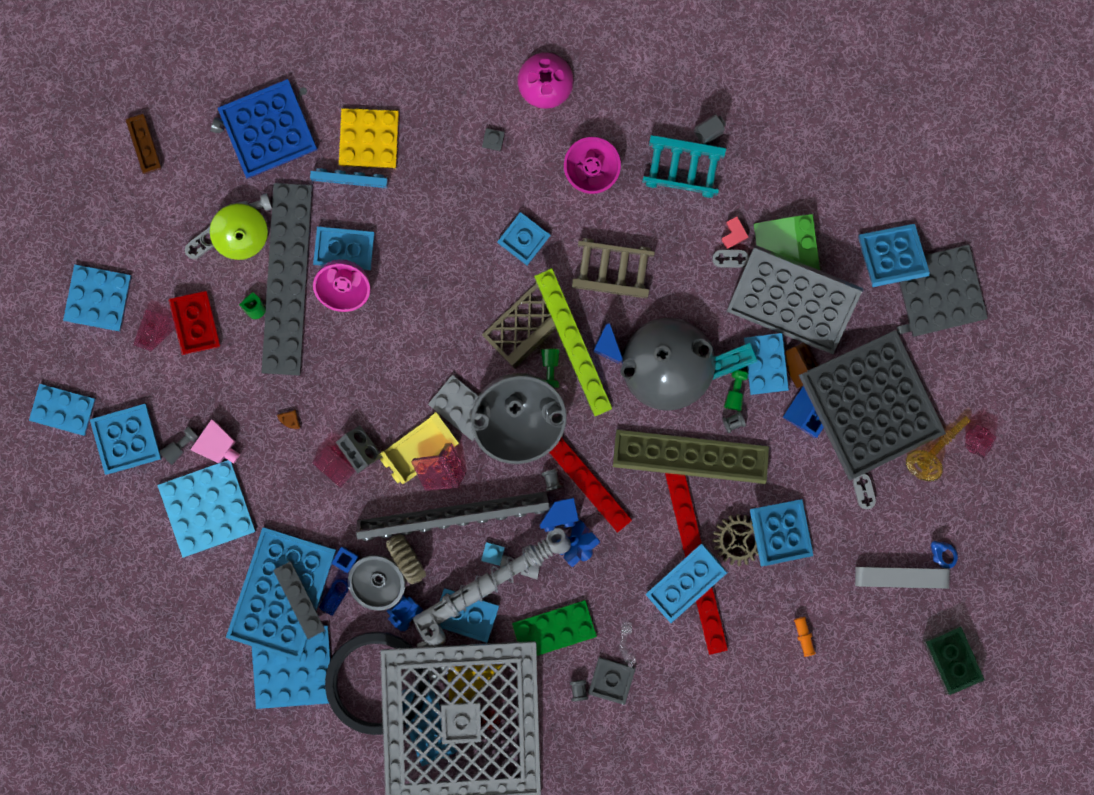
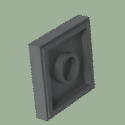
[588,657,636,705]

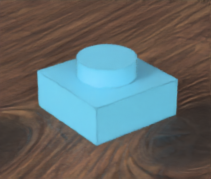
[481,542,505,566]

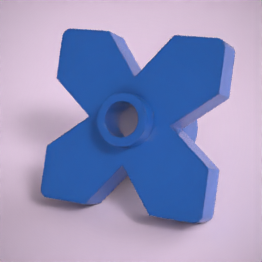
[556,520,600,567]

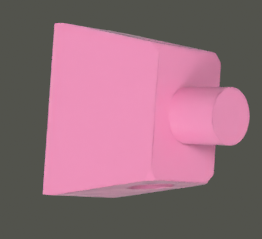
[191,420,240,464]

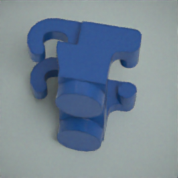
[386,595,423,631]

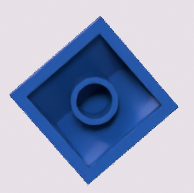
[594,324,622,364]

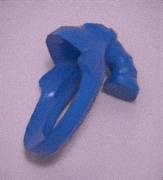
[930,541,958,569]

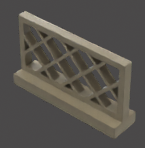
[482,283,556,369]

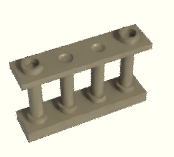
[572,238,654,299]

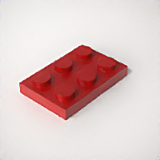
[168,291,220,355]

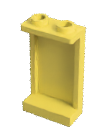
[380,413,459,485]

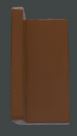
[785,342,818,388]

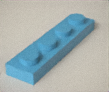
[310,168,388,188]

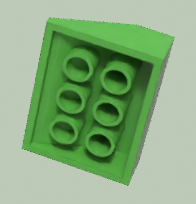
[754,214,820,271]

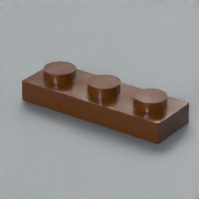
[125,114,162,174]

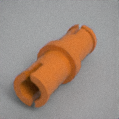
[794,616,816,657]

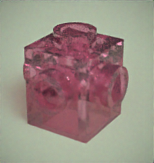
[964,425,997,459]

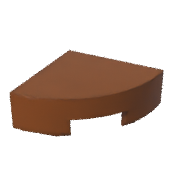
[277,410,301,429]

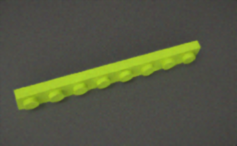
[534,268,612,417]

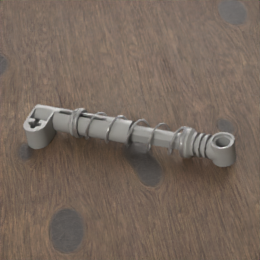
[413,528,571,647]

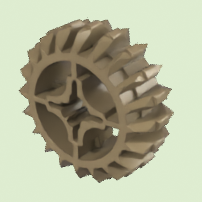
[712,514,759,566]
[386,534,426,585]

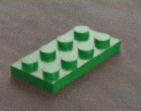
[512,600,597,656]

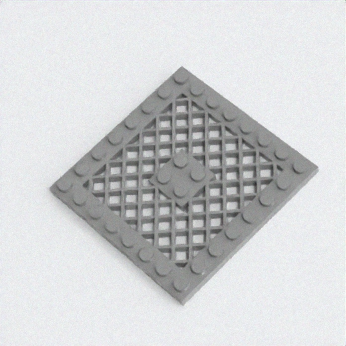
[380,641,541,795]

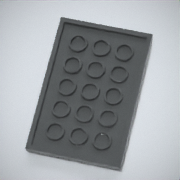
[726,245,863,354]

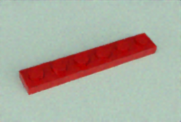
[549,437,632,533]

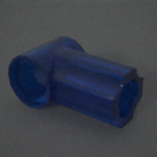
[319,578,350,616]

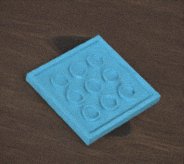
[158,460,256,558]

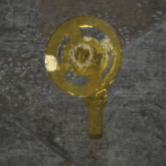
[906,416,970,481]

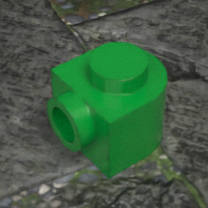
[239,292,266,319]

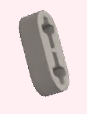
[712,250,749,268]
[853,474,876,509]

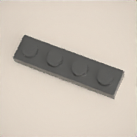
[273,561,326,640]

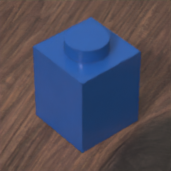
[331,547,360,573]

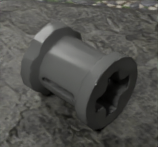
[722,411,746,434]
[541,468,563,492]
[570,680,589,701]

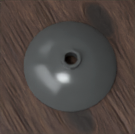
[348,555,405,610]

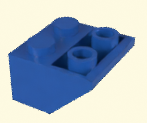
[782,386,824,439]
[540,498,579,532]

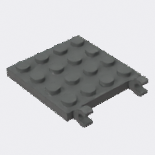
[896,245,988,337]

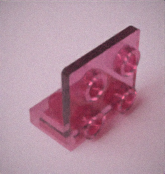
[411,443,466,491]

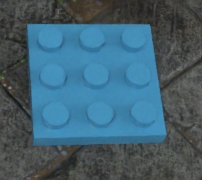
[858,224,929,287]
[63,265,131,332]
[90,404,162,475]
[750,499,814,567]

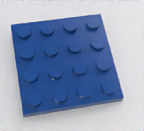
[218,79,317,179]

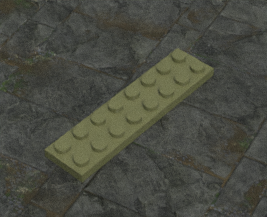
[613,430,769,484]

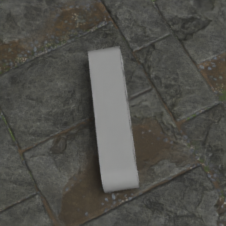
[855,567,950,589]

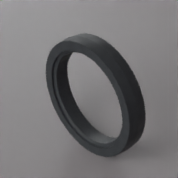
[325,632,428,735]

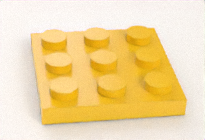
[339,108,399,168]

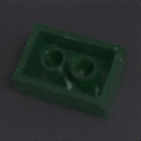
[922,626,985,696]

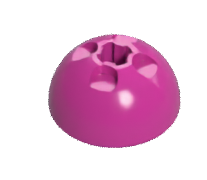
[518,53,574,109]
[564,137,621,194]
[313,259,370,312]

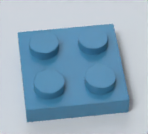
[497,212,551,266]

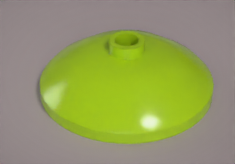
[210,203,268,260]

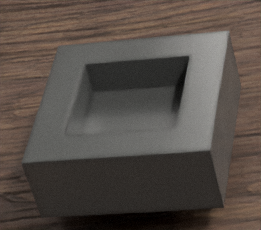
[482,128,505,152]

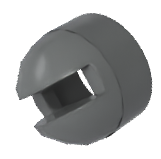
[210,117,224,133]

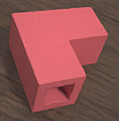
[721,217,748,249]

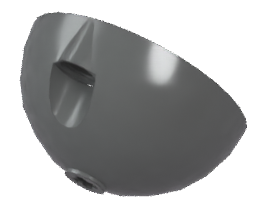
[620,317,716,411]
[469,373,566,464]

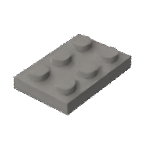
[428,375,481,441]

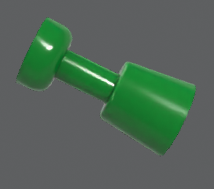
[541,349,560,388]
[723,370,749,411]

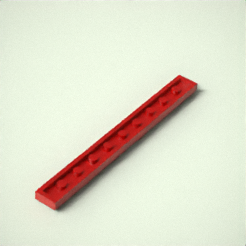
[665,473,728,655]

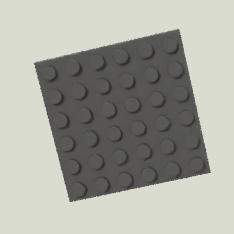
[799,330,946,481]

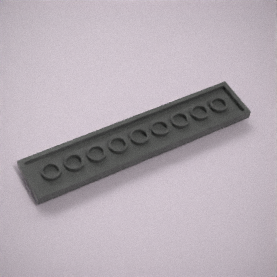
[262,183,312,376]
[356,491,549,541]

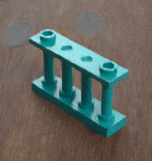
[642,135,726,198]

